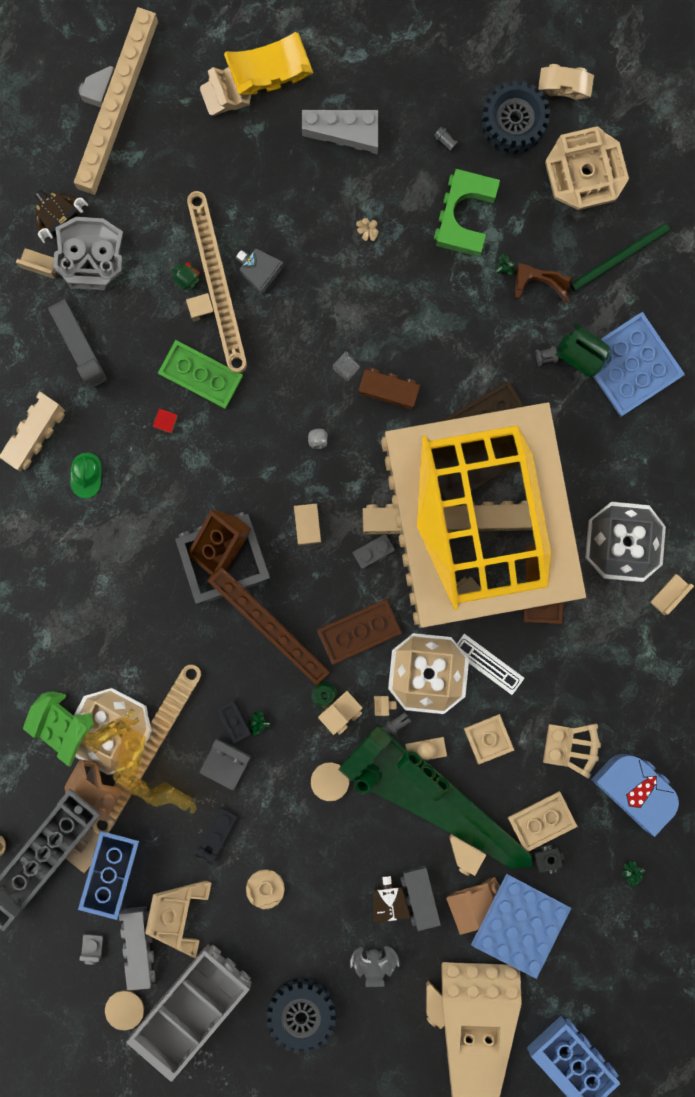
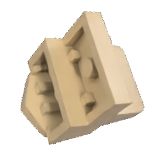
[200,67,251,116]

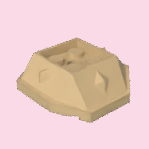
[545,126,629,210]

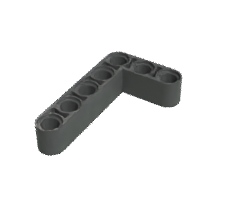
[48,299,107,389]

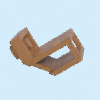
[65,759,121,821]
[446,877,500,935]

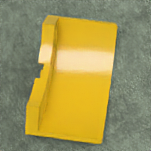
[224,32,313,95]

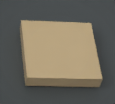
[464,714,514,765]

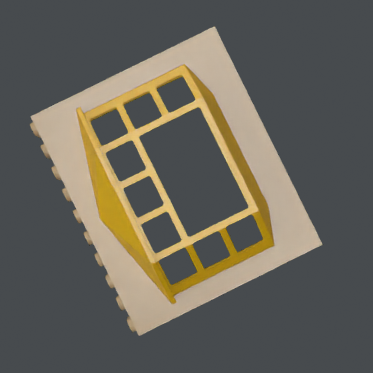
[381,402,586,628]

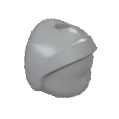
[308,429,328,449]

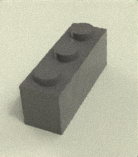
[400,866,441,931]

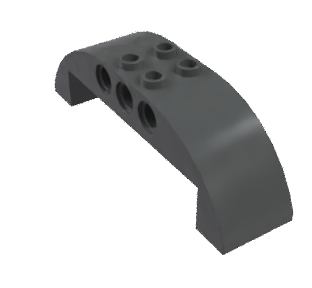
[0,788,101,932]

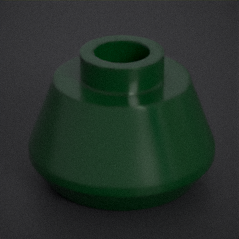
[311,682,338,709]

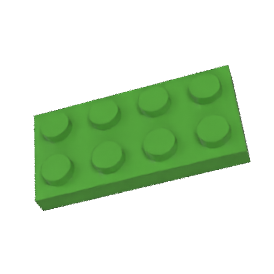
[158,340,243,409]

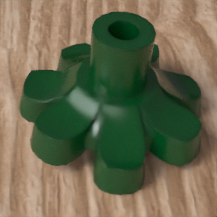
[496,252,517,276]
[249,710,270,736]
[622,861,645,887]

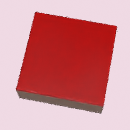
[153,409,178,433]

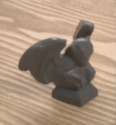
[350,946,400,987]

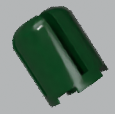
[555,323,611,377]

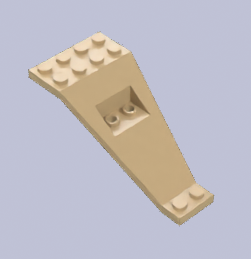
[441,962,521,1097]

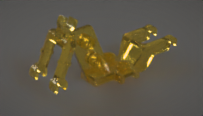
[83,709,196,814]

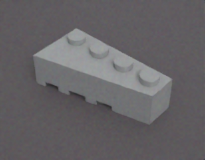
[118,906,156,990]

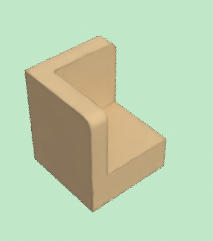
[186,293,213,322]

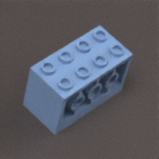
[527,1016,620,1097]

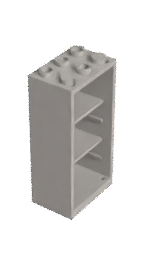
[126,944,252,1082]

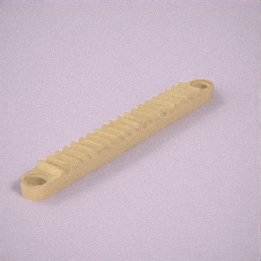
[187,191,247,374]
[92,665,201,834]

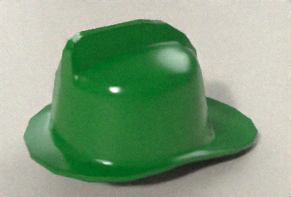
[70,453,102,498]

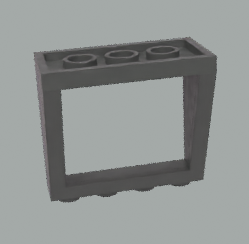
[175,512,271,605]

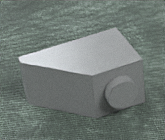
[79,66,115,107]

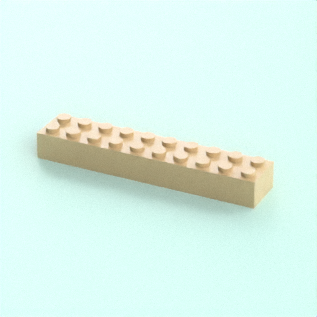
[363,501,532,535]

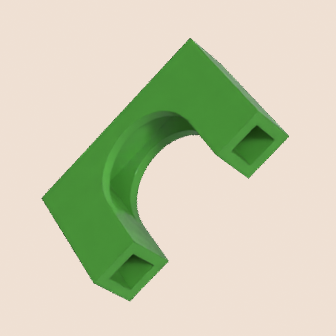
[434,169,500,257]

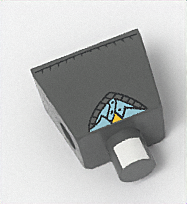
[236,249,283,295]

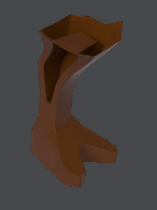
[515,263,572,303]

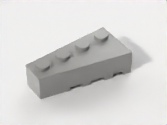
[302,110,378,154]

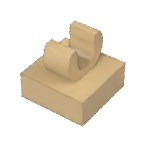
[374,696,397,716]

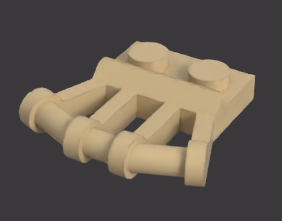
[543,723,601,779]

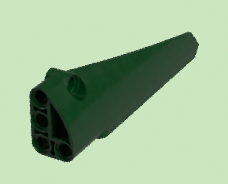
[338,725,533,869]

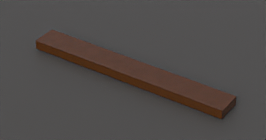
[207,566,330,686]

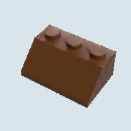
[188,510,252,575]

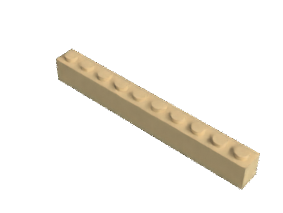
[74,7,158,195]

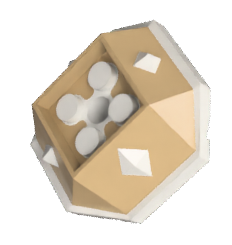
[388,633,469,714]
[74,688,152,775]

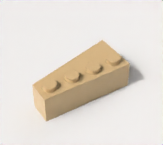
[0,391,65,472]

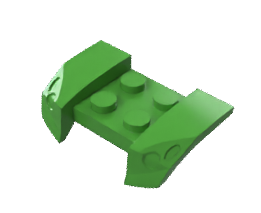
[23,691,94,766]

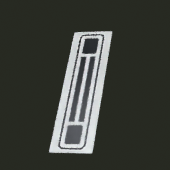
[457,634,524,695]

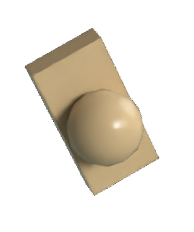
[405,737,447,760]

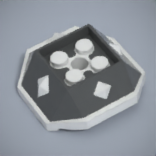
[585,502,666,582]

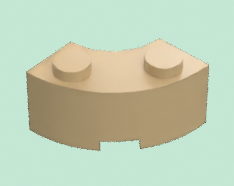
[538,64,594,100]

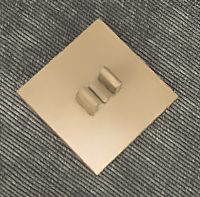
[66,828,99,873]

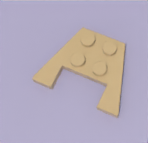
[145,881,211,958]

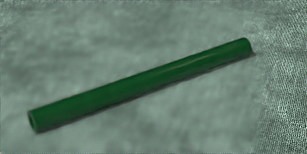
[570,223,670,291]

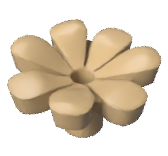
[356,218,379,241]

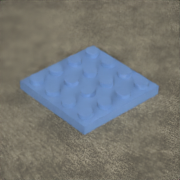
[593,312,685,417]
[471,874,571,979]

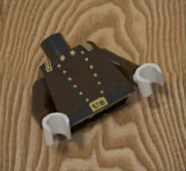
[34,190,88,243]

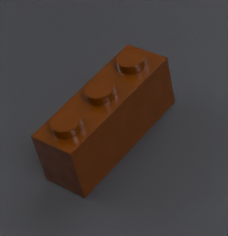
[358,368,420,410]

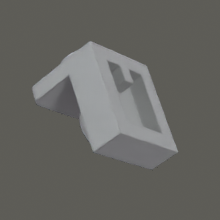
[80,933,104,965]

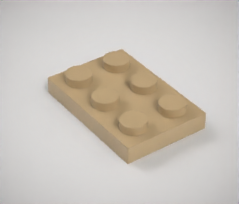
[508,791,578,851]

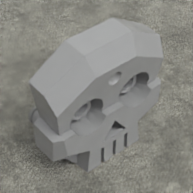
[54,217,123,290]

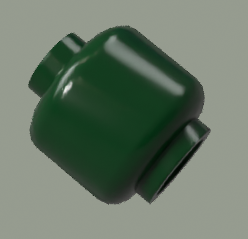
[172,262,200,291]

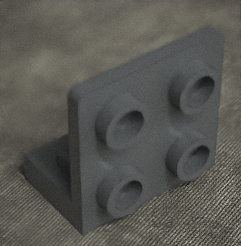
[200,738,251,790]

